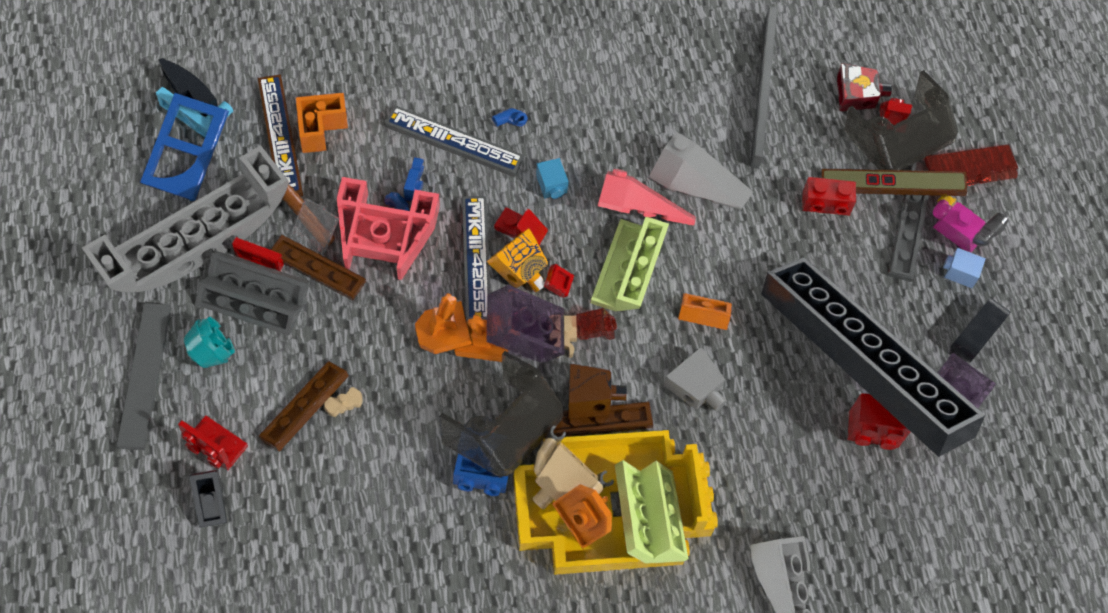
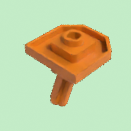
[415,293,472,354]
[455,315,515,362]
[552,484,612,549]

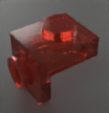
[576,308,617,340]

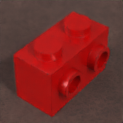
[802,177,856,216]

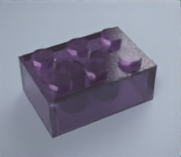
[487,285,565,363]

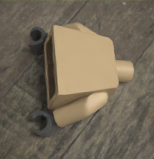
[533,426,614,510]

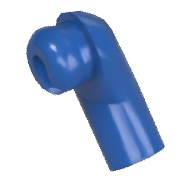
[492,108,528,127]
[384,192,409,211]

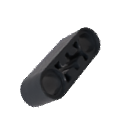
[950,298,1011,363]

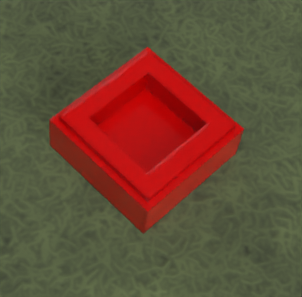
[544,263,574,298]

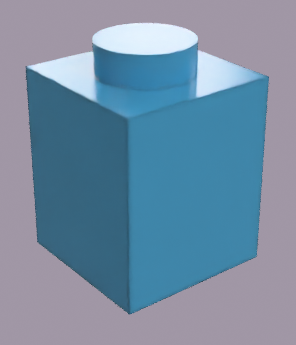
[536,158,569,199]

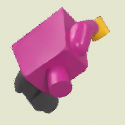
[933,196,1009,253]

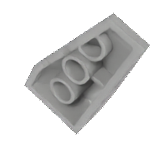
[648,132,753,210]
[750,536,811,613]

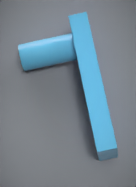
[156,87,233,138]

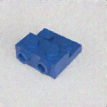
[453,428,516,496]

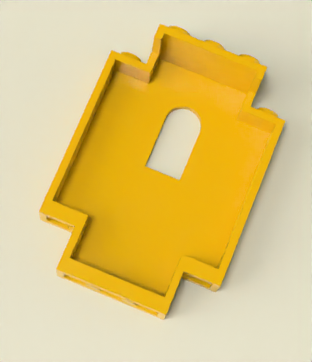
[513,430,718,575]

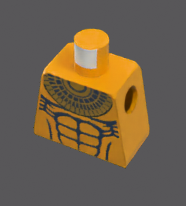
[487,229,548,293]

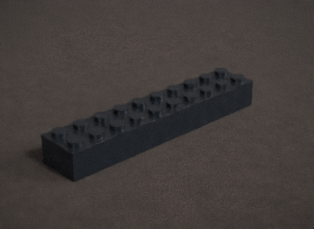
[761,258,986,457]

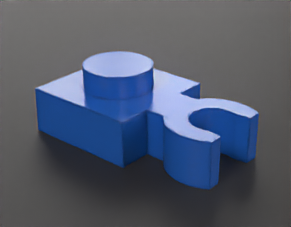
[404,157,424,202]

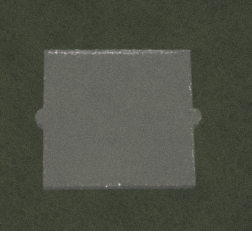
[290,198,339,256]

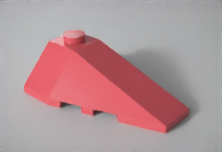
[598,169,696,225]

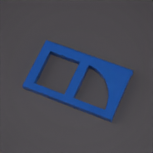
[140,93,229,201]

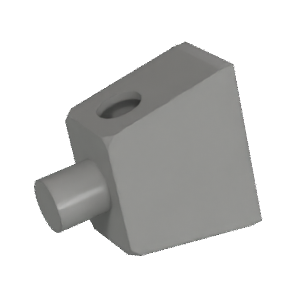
[664,347,727,411]

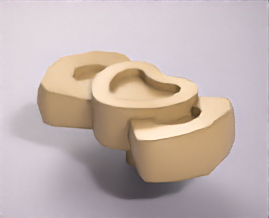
[324,387,363,417]

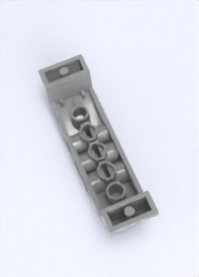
[82,145,289,293]

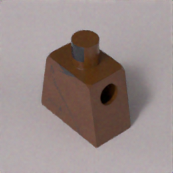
[568,364,627,419]

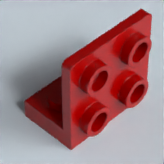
[178,415,248,471]

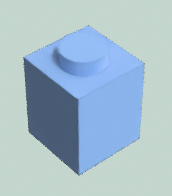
[943,248,986,288]

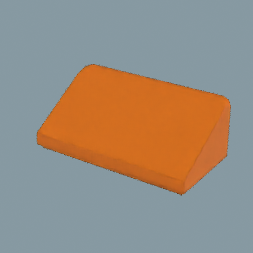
[678,293,732,330]

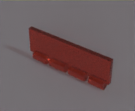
[924,144,1018,186]

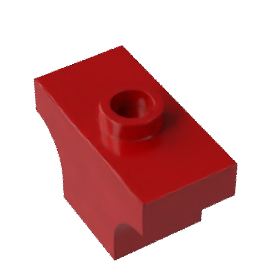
[878,98,912,134]

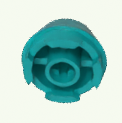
[183,316,235,368]

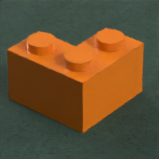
[296,93,348,153]

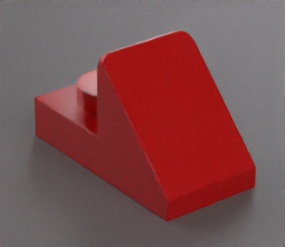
[494,207,548,246]

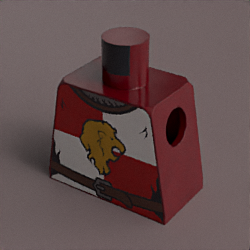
[837,63,892,111]

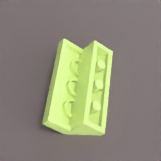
[590,217,669,311]
[615,460,688,563]

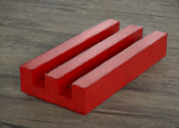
[232,237,284,271]

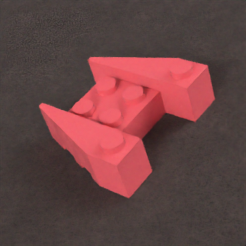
[337,177,440,280]

